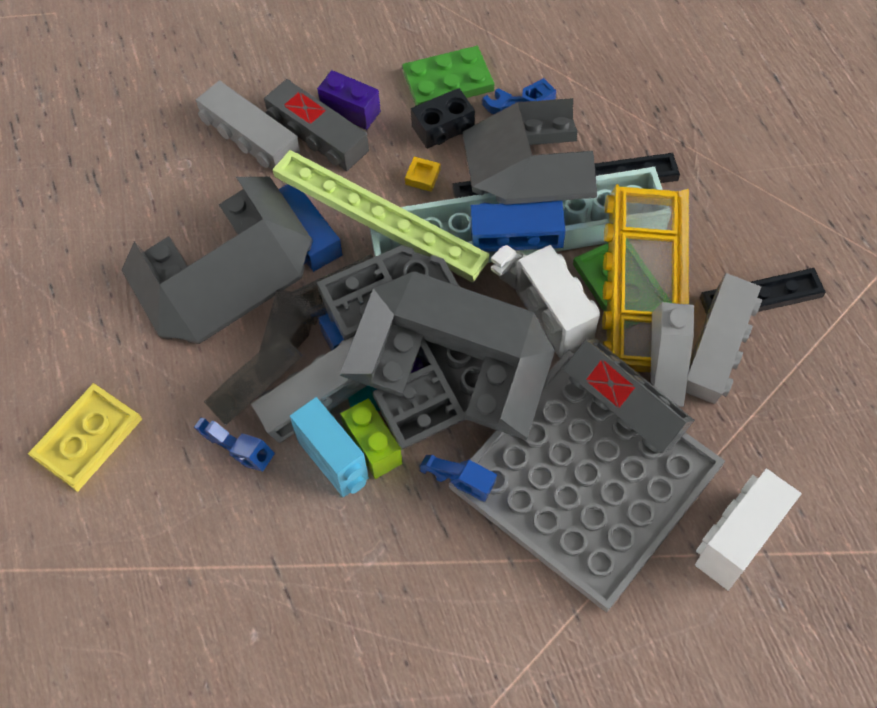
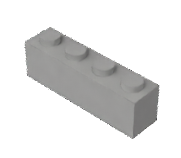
[196,80,300,170]
[686,273,762,404]
[251,336,367,443]

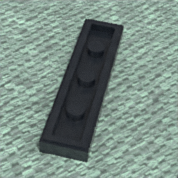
[700,268,826,315]

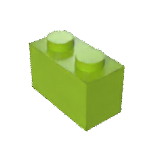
[340,398,403,479]

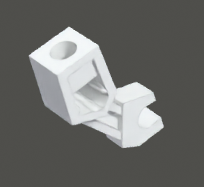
[491,245,527,289]

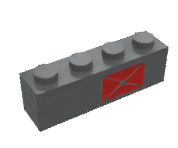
[264,79,369,171]
[563,339,695,453]

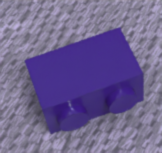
[317,70,381,130]

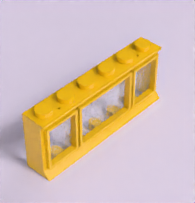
[602,184,689,373]

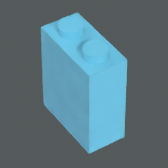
[290,397,369,497]

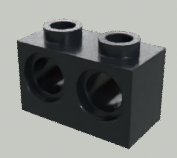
[411,88,475,149]

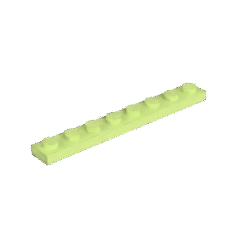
[273,150,489,282]

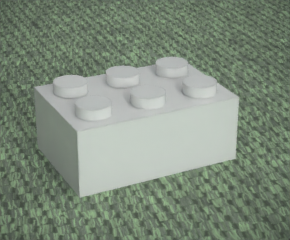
[516,245,600,359]
[695,468,802,591]

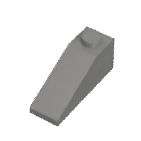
[651,302,694,408]

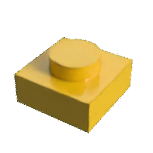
[405,157,441,192]

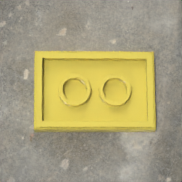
[28,383,142,492]

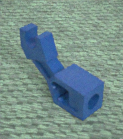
[482,78,556,114]
[194,417,275,472]
[419,454,497,502]

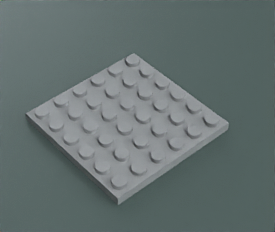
[449,350,725,613]

